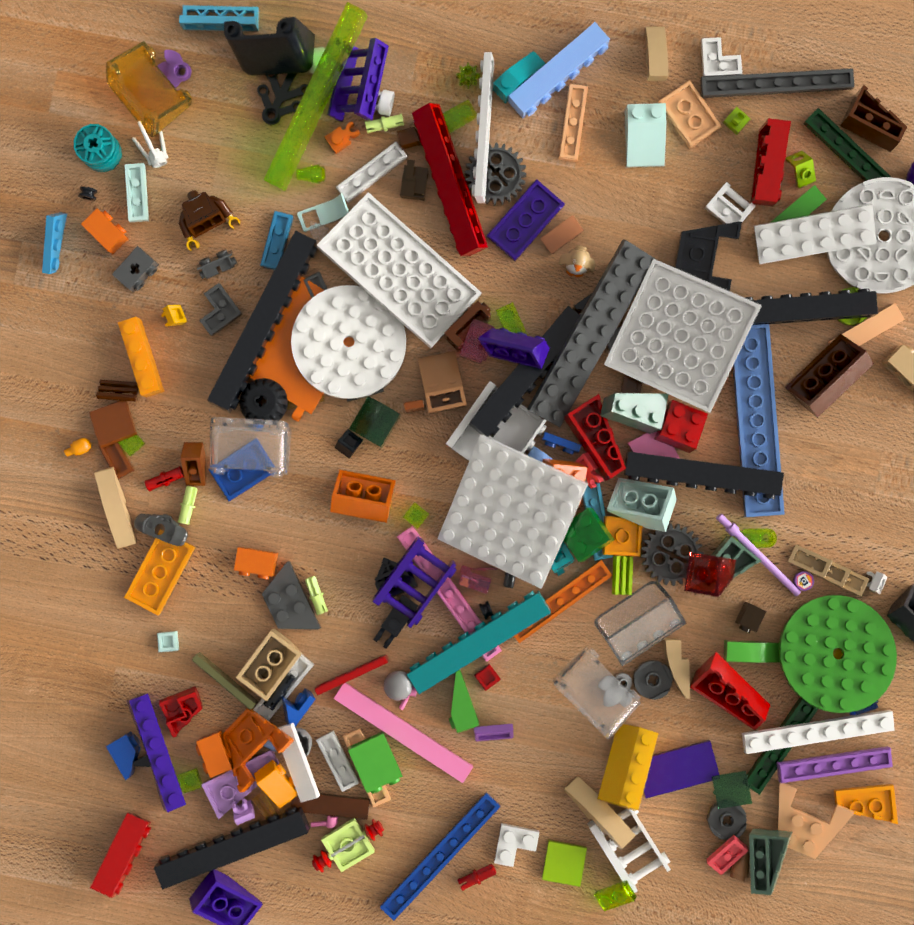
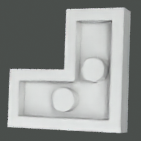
[701,37,742,77]
[494,823,540,867]

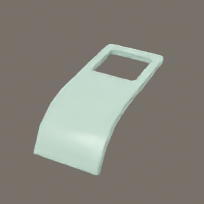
[297,193,349,232]

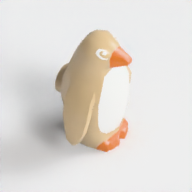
[559,246,595,278]

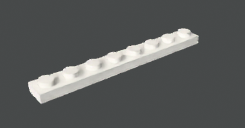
[472,52,494,203]
[742,710,894,754]

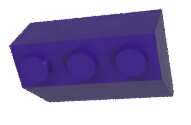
[479,328,550,369]

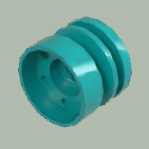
[74,124,122,172]

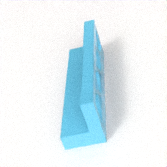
[179,5,259,31]

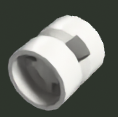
[374,89,395,116]

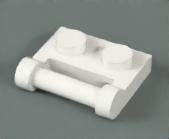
[704,182,755,224]

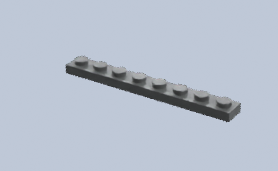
[700,68,855,98]

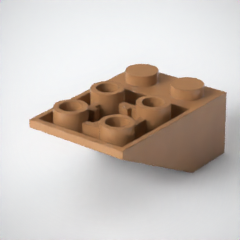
[418,351,467,415]

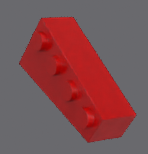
[750,118,791,207]
[564,394,626,481]
[690,652,770,730]
[90,813,151,898]

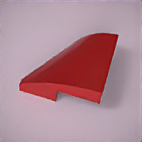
[159,686,203,738]

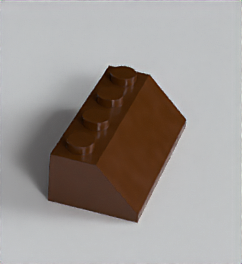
[785,334,874,418]

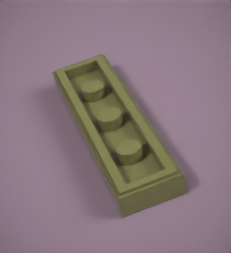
[192,652,259,709]

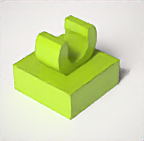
[723,107,750,135]

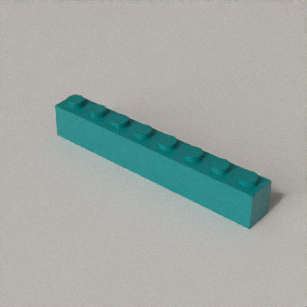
[407,591,551,694]

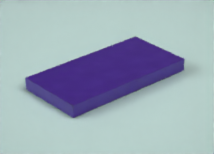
[487,179,565,261]
[644,740,721,799]

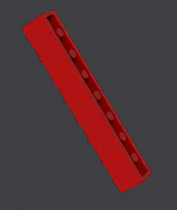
[412,103,488,256]

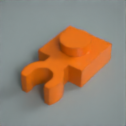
[324,121,360,154]

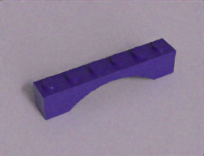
[126,693,186,813]

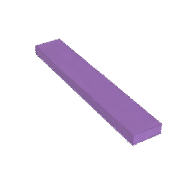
[777,746,893,783]

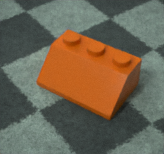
[330,470,396,523]

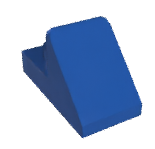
[282,688,316,727]

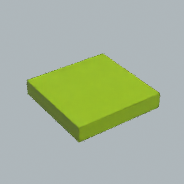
[542,840,587,887]

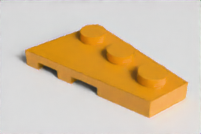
[834,784,898,824]

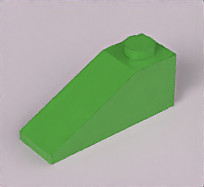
[449,670,479,733]

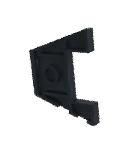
[675,221,742,291]

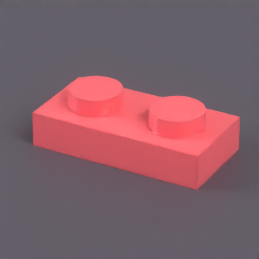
[706,835,749,875]

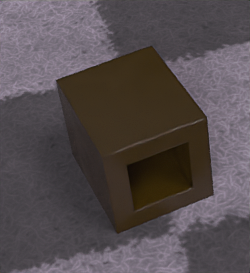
[735,602,767,633]

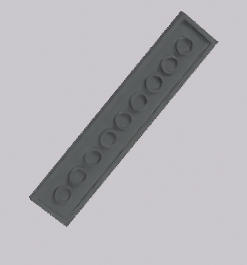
[527,239,655,427]

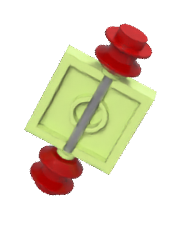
[312,817,384,873]

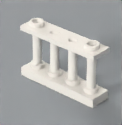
[587,809,671,895]

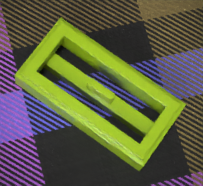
[612,556,633,595]

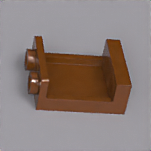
[444,301,491,352]

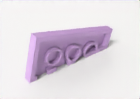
[202,750,279,820]

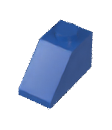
[106,731,140,780]

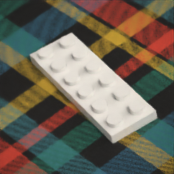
[754,204,877,264]

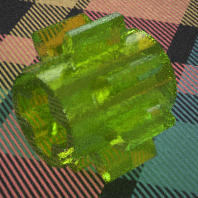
[456,63,480,89]

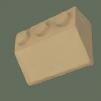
[236,629,302,701]

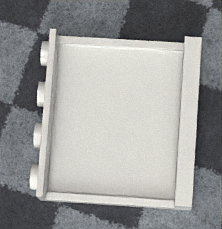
[446,381,547,461]

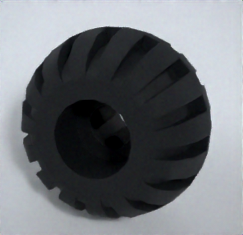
[240,378,288,426]

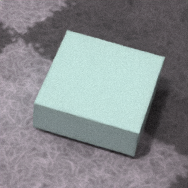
[157,631,179,652]

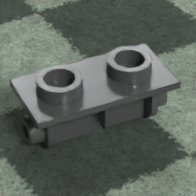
[196,249,237,279]

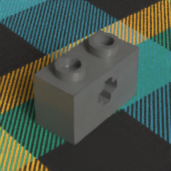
[112,246,159,293]

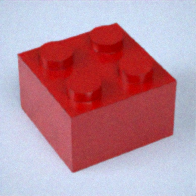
[654,400,708,453]

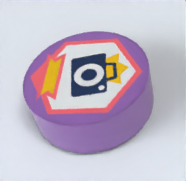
[793,571,814,591]

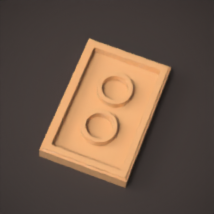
[658,80,722,149]

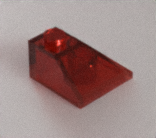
[684,552,736,597]

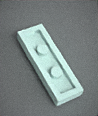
[125,163,149,223]

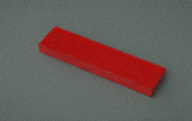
[314,654,389,696]

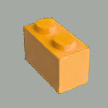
[254,759,298,808]

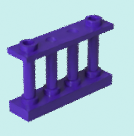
[327,38,389,122]
[373,536,456,628]

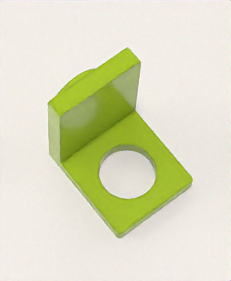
[785,151,816,188]

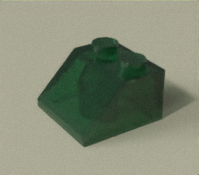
[349,396,401,448]

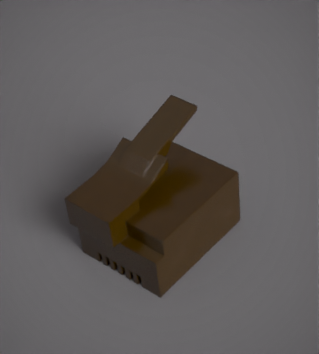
[400,159,428,201]

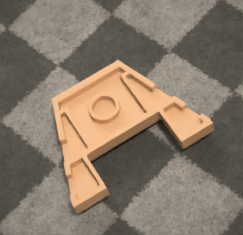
[778,782,854,859]

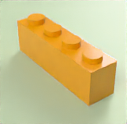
[118,317,165,398]

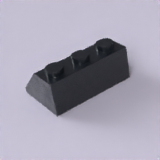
[887,584,914,642]

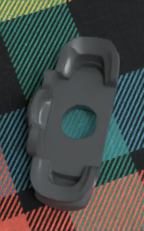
[134,513,188,546]

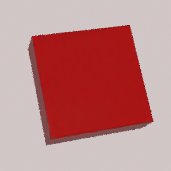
[474,663,501,691]

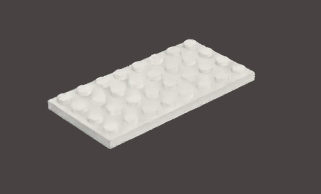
[317,192,482,349]

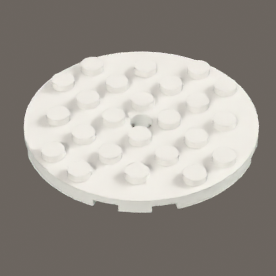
[826,177,914,294]
[291,285,406,399]

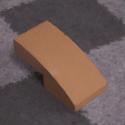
[541,215,585,254]

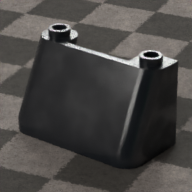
[224,17,315,75]

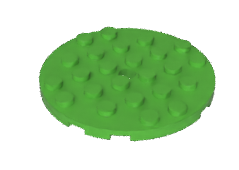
[778,595,897,713]

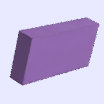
[474,724,513,741]

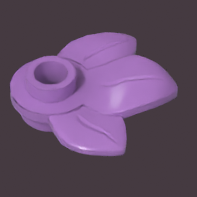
[154,50,192,89]

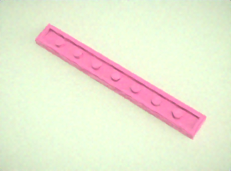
[397,526,502,662]
[334,683,473,783]

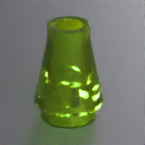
[296,164,325,184]

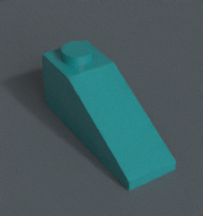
[493,51,546,104]

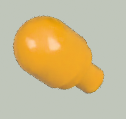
[64,438,91,457]

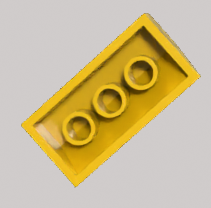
[597,723,658,811]

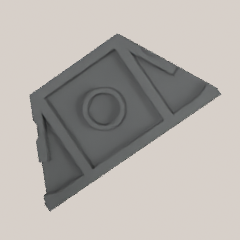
[262,561,321,630]

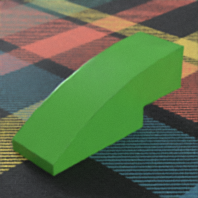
[770,185,827,223]
[723,640,779,663]

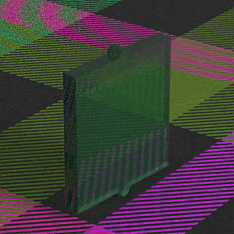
[712,771,752,809]

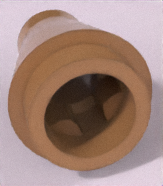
[729,853,750,882]

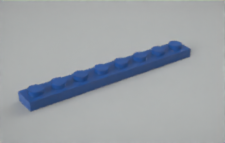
[380,792,500,921]

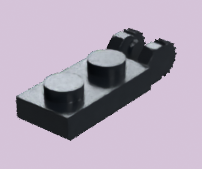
[373,595,419,649]

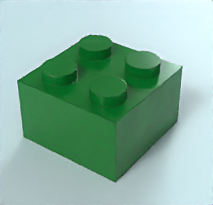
[564,508,615,562]

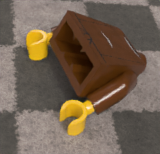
[179,190,240,251]

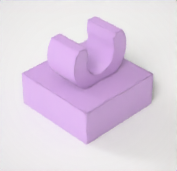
[232,798,255,825]

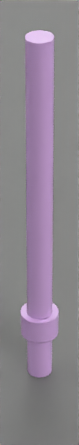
[716,513,801,596]

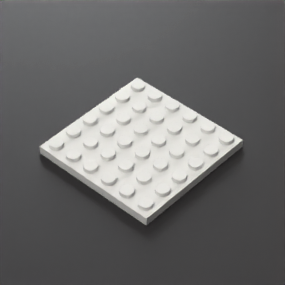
[604,259,761,413]
[437,435,588,589]

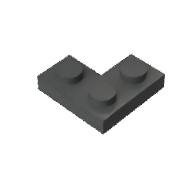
[200,283,243,336]

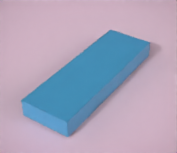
[260,211,294,270]

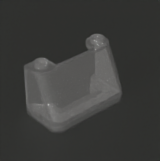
[210,417,292,478]
[553,647,641,740]

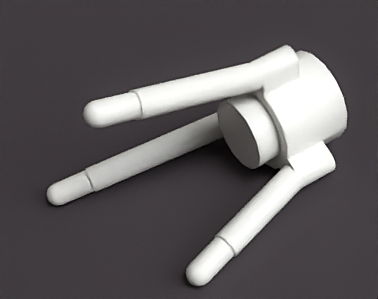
[132,121,169,168]

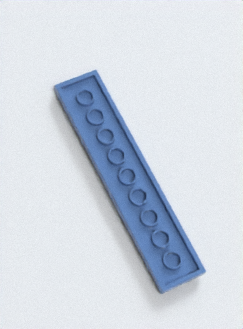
[733,324,785,517]

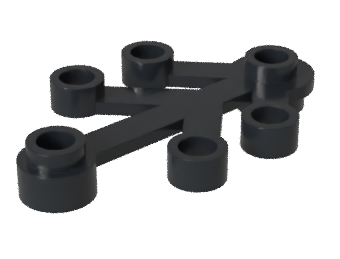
[257,73,311,125]

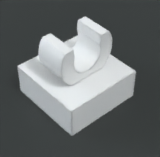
[866,571,888,595]

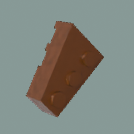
[840,85,907,152]

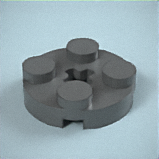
[633,660,673,700]
[706,799,747,840]

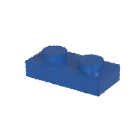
[542,432,581,455]

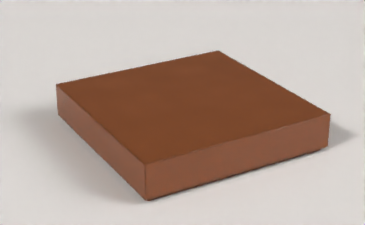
[89,401,138,448]

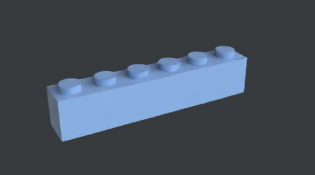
[508,22,610,118]

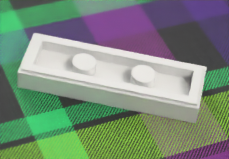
[316,730,360,792]

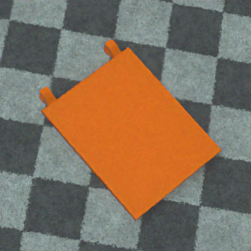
[249,276,355,422]

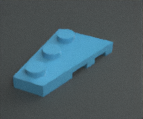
[42,212,68,274]

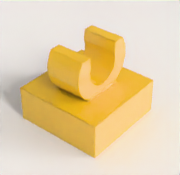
[161,305,187,327]

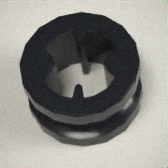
[79,186,97,201]
[479,600,494,620]

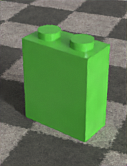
[347,731,403,794]

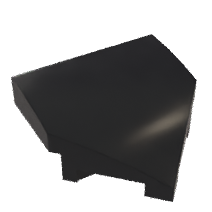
[375,558,418,598]

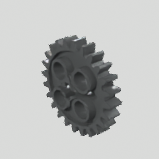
[465,142,527,206]
[641,523,704,586]

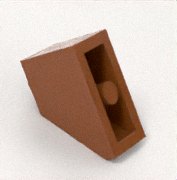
[180,442,206,486]

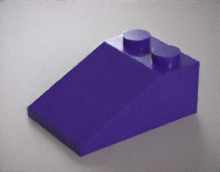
[189,869,263,925]

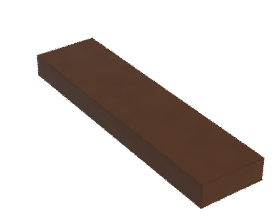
[291,793,370,820]

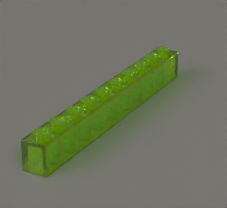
[264,2,368,191]

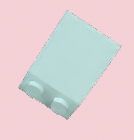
[624,103,666,167]
[607,477,677,532]

